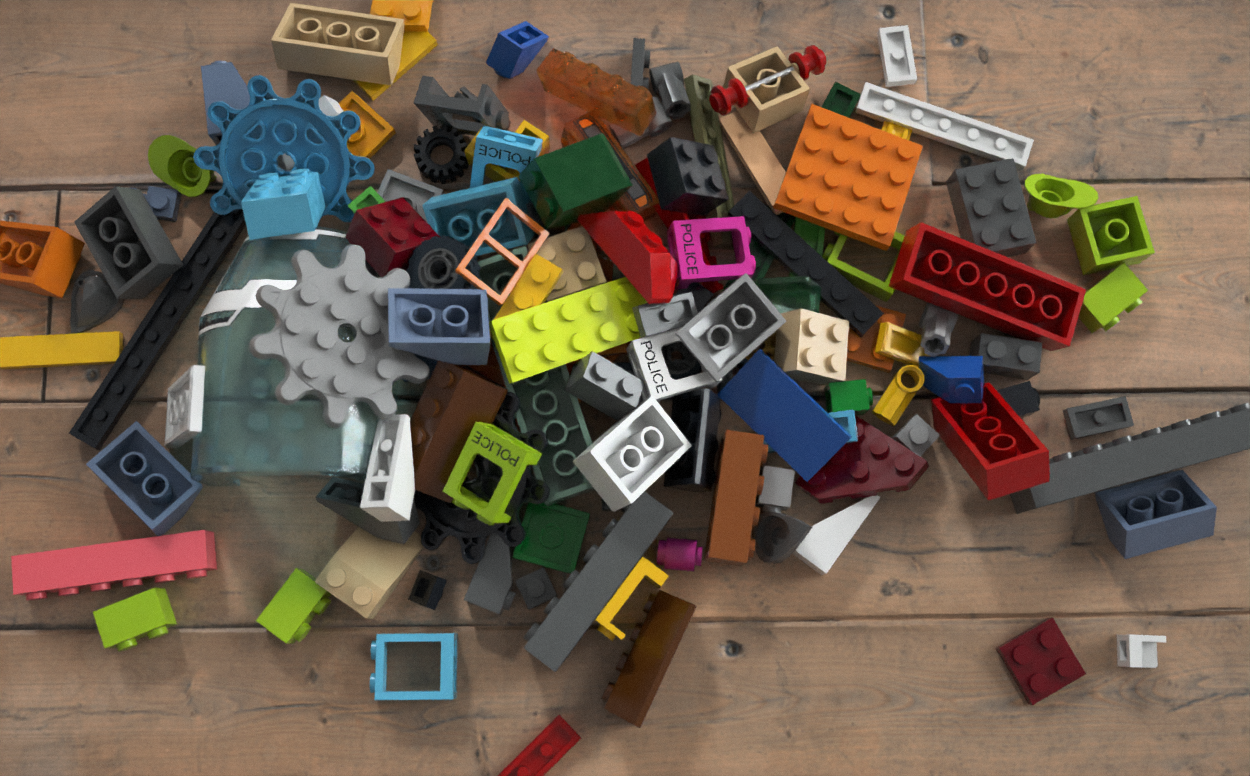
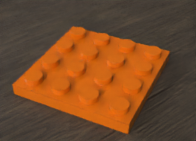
[773,104,923,251]

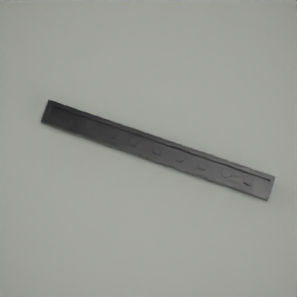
[69,209,246,450]

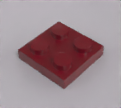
[996,617,1086,705]

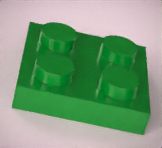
[512,502,590,574]

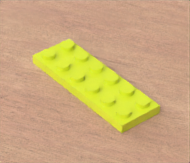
[489,277,648,384]

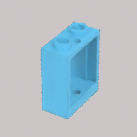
[370,633,458,700]

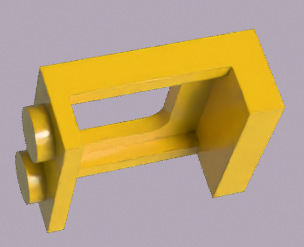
[596,557,669,641]

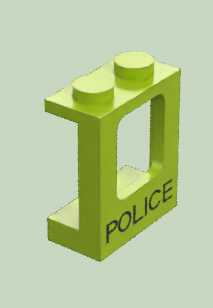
[443,422,542,525]

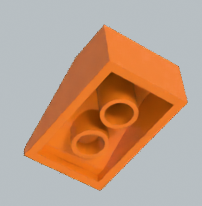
[0,220,85,298]

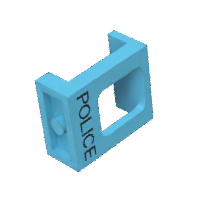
[470,125,543,204]

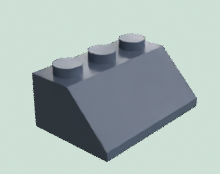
[86,421,203,536]
[1095,470,1217,559]

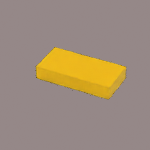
[875,322,929,368]

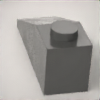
[316,477,420,544]
[464,534,516,615]

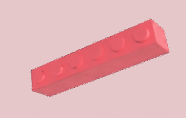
[11,530,217,601]

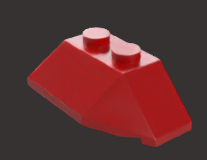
[577,211,679,304]

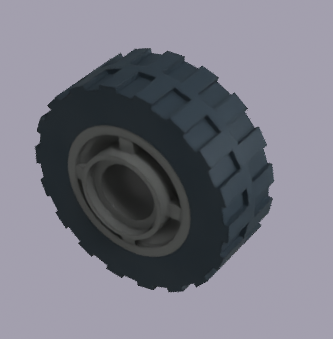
[407,236,481,289]

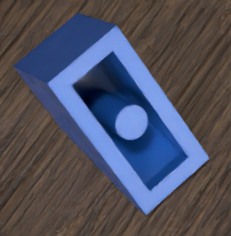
[486,21,549,79]
[919,356,984,403]

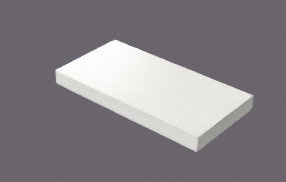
[164,365,205,449]

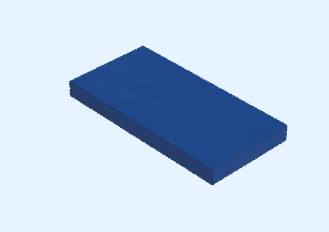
[717,349,852,482]

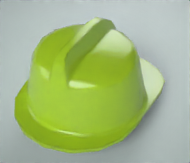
[148,135,217,197]
[1024,174,1099,218]

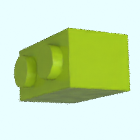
[1078,263,1148,333]
[256,568,331,644]
[93,587,177,652]

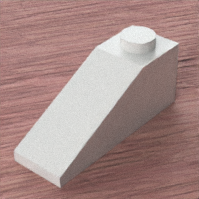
[360,414,415,522]
[792,495,880,575]

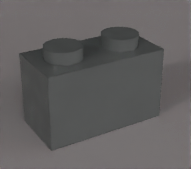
[969,333,1042,380]
[565,351,645,420]

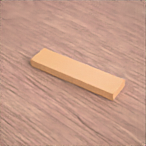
[719,111,786,215]

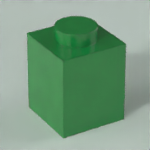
[824,379,873,416]

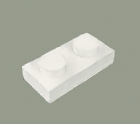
[877,25,917,87]

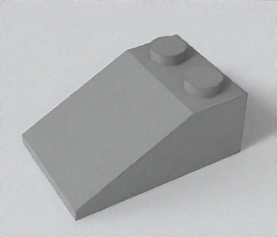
[675,273,786,382]

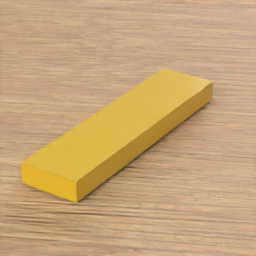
[0,331,123,370]

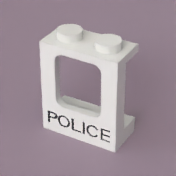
[626,327,723,403]

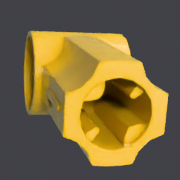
[871,365,924,427]

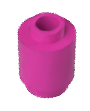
[657,537,703,572]

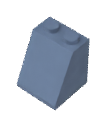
[201,61,250,145]

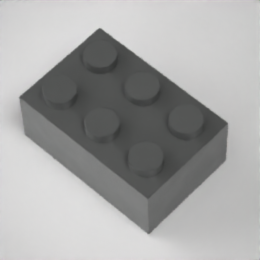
[946,158,1036,257]
[74,186,183,299]

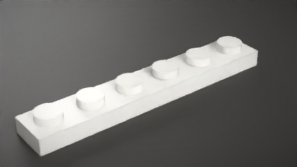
[855,82,1034,170]

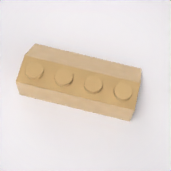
[271,3,405,86]

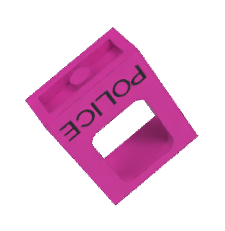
[667,216,756,289]

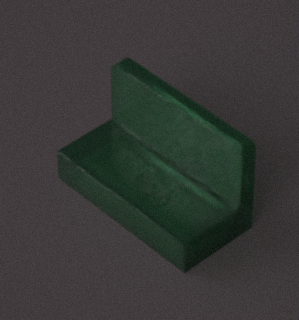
[752,276,821,314]

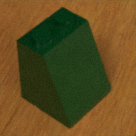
[518,133,633,229]

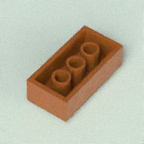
[704,429,768,566]

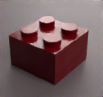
[345,197,440,277]

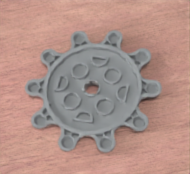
[249,244,430,428]

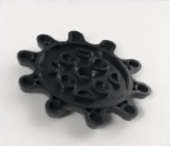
[414,391,550,564]

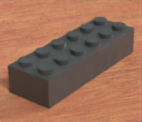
[524,491,673,672]

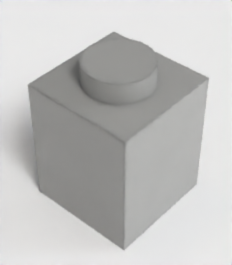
[892,414,940,456]
[755,466,795,513]

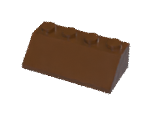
[410,360,508,503]
[601,590,696,728]

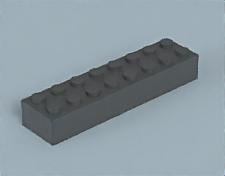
[1010,402,1250,514]

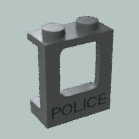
[414,76,509,136]

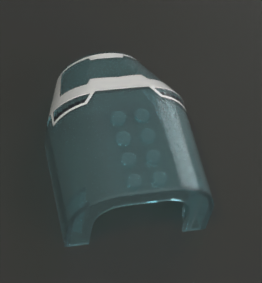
[191,226,398,486]

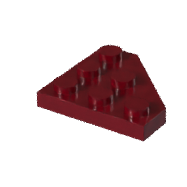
[795,415,929,504]

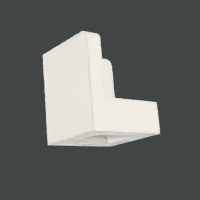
[1117,635,1166,668]

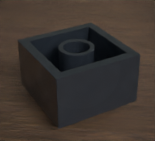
[647,137,729,216]

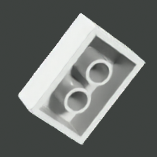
[573,396,692,512]

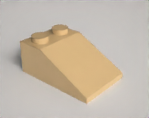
[315,527,424,619]

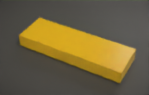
[353,31,438,101]

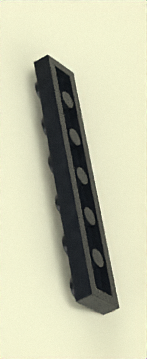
[728,191,884,337]

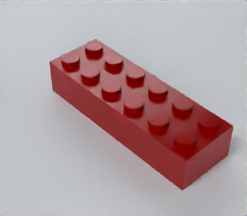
[888,222,1086,351]

